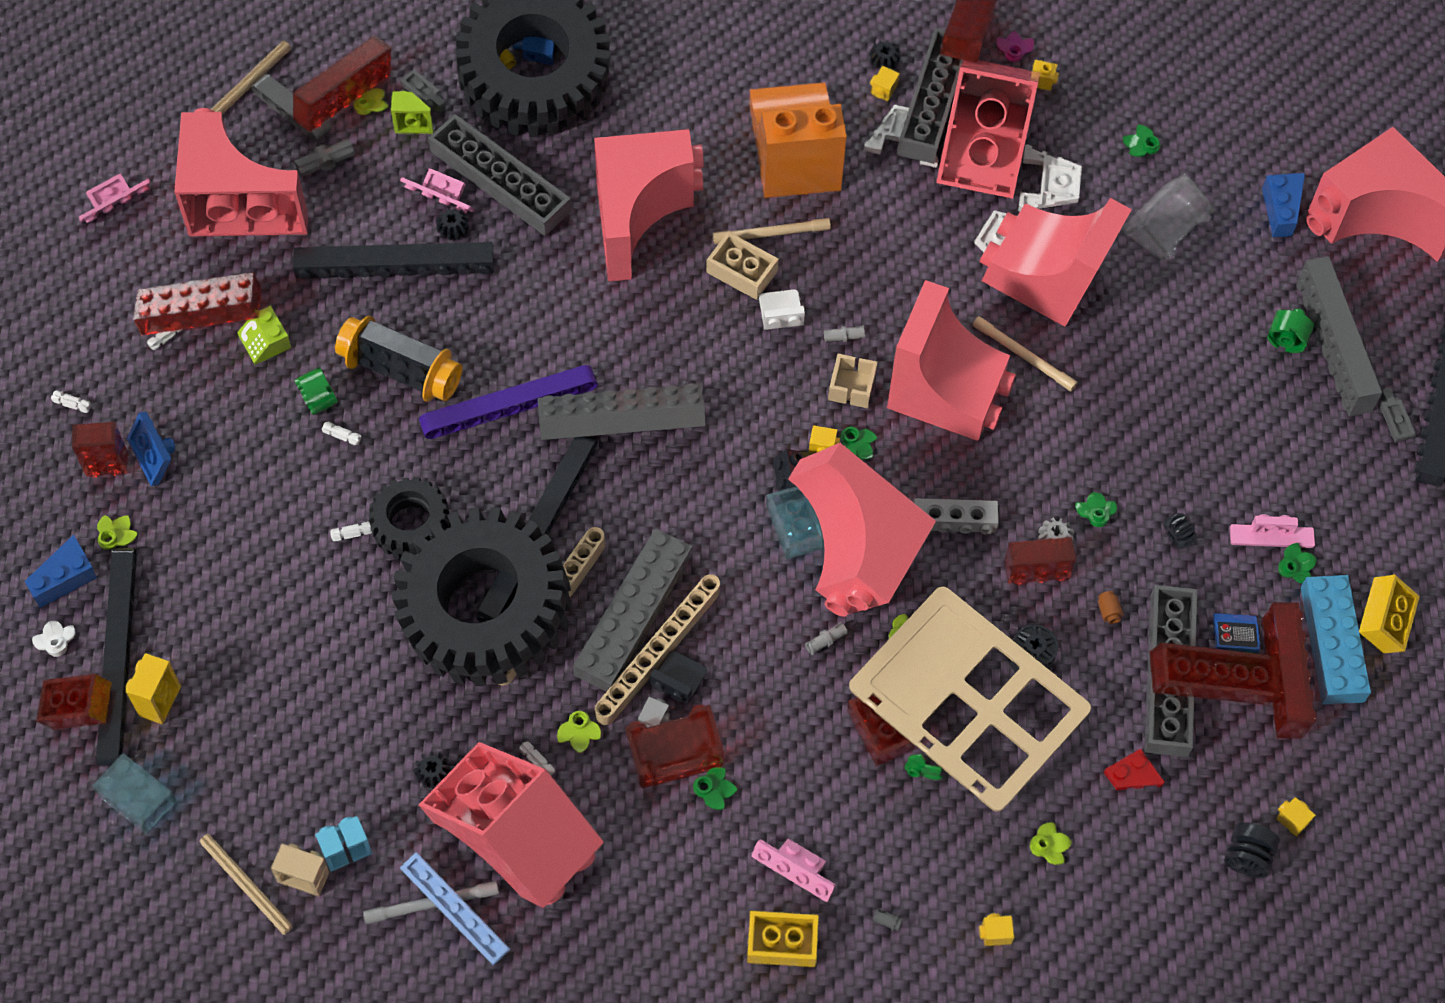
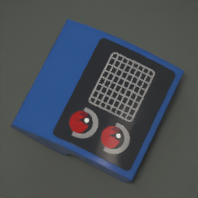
[1213,613,1260,653]

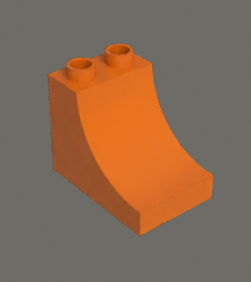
[749,82,846,198]

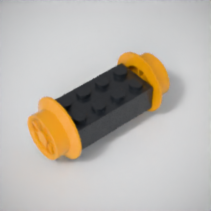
[335,316,463,403]

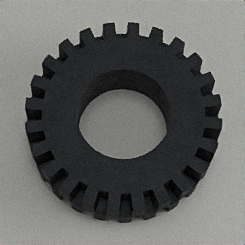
[456,0,610,137]
[392,507,572,686]

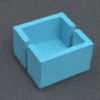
[315,816,372,872]

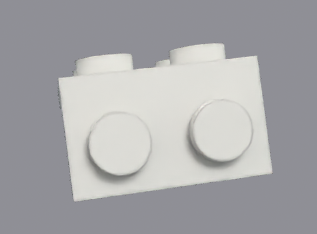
[759,290,805,330]

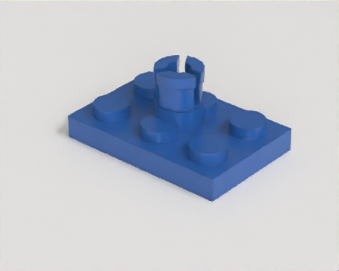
[127,412,175,486]

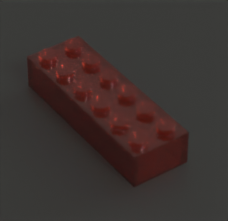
[940,0,998,63]
[293,35,391,132]
[133,272,261,335]
[1262,602,1317,739]
[1149,643,1282,705]

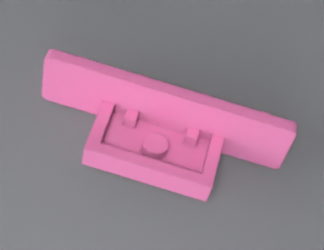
[400,168,475,214]
[79,173,150,223]
[1230,514,1315,548]
[752,839,835,902]

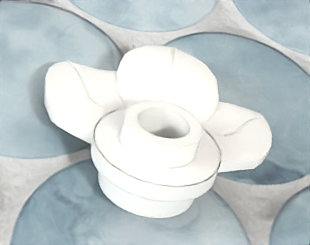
[32,621,75,657]

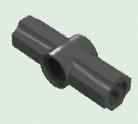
[294,139,355,177]

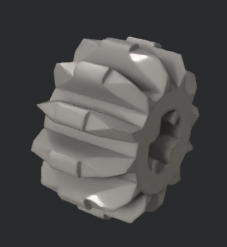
[1038,517,1074,553]

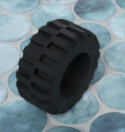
[369,477,451,559]

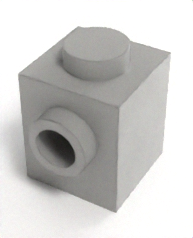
[638,697,671,735]

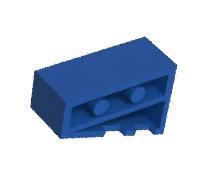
[25,535,97,608]

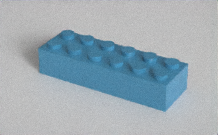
[1301,575,1371,705]

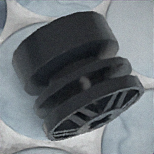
[1009,624,1058,673]
[1224,822,1280,878]

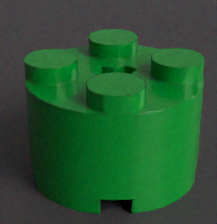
[1267,309,1314,353]
[294,367,339,415]

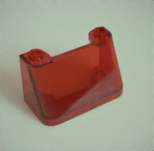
[625,704,725,788]

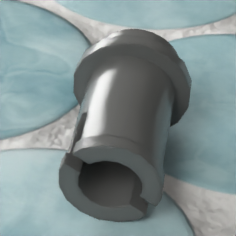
[873,908,903,932]

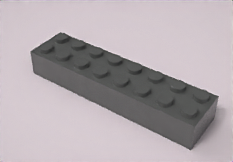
[897,28,972,164]
[428,114,571,236]
[1297,256,1382,417]
[538,384,705,440]
[573,528,692,692]
[1144,585,1197,757]

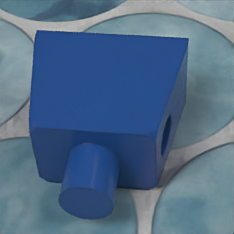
[512,37,555,65]

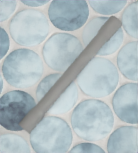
[363,881,499,924]

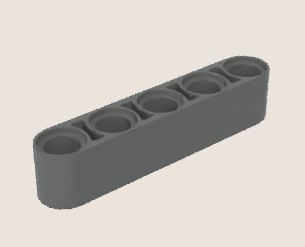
[251,74,331,141]

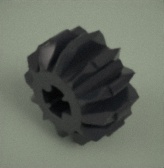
[869,40,901,69]
[436,207,469,241]
[1164,513,1197,549]
[413,751,451,789]

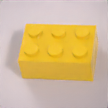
[1359,575,1420,653]
[126,653,181,724]
[747,911,818,967]

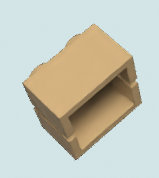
[828,354,877,408]
[271,844,329,896]

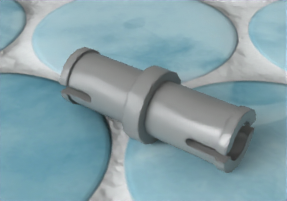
[824,326,865,343]
[805,622,848,655]

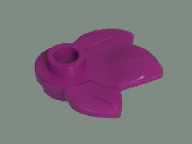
[996,31,1034,62]

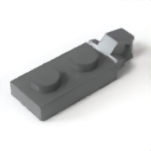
[400,70,446,113]
[1379,388,1416,443]

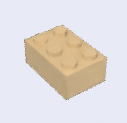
[706,232,778,300]

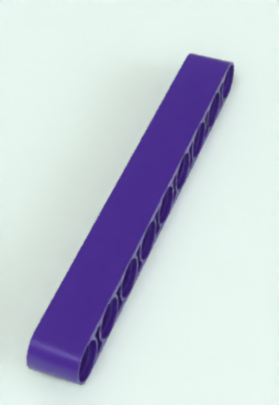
[419,365,598,439]

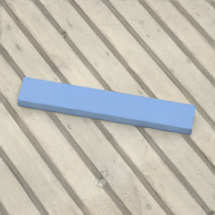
[400,852,510,966]

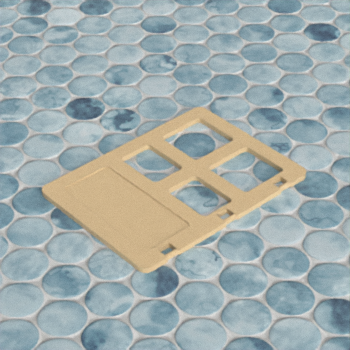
[849,587,1091,811]

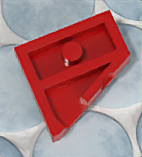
[1104,748,1165,790]

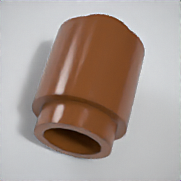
[1098,591,1124,624]

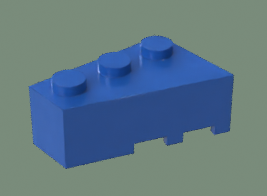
[1262,173,1305,237]

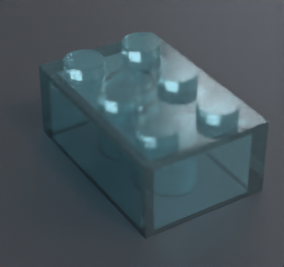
[766,486,824,559]
[92,753,176,834]

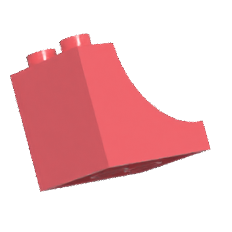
[936,58,1040,198]
[175,108,308,236]
[1305,127,1445,262]
[594,129,704,281]
[979,198,1132,327]
[887,280,1016,441]
[788,443,936,616]
[419,742,604,908]

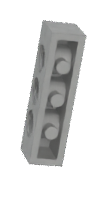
[913,498,998,534]

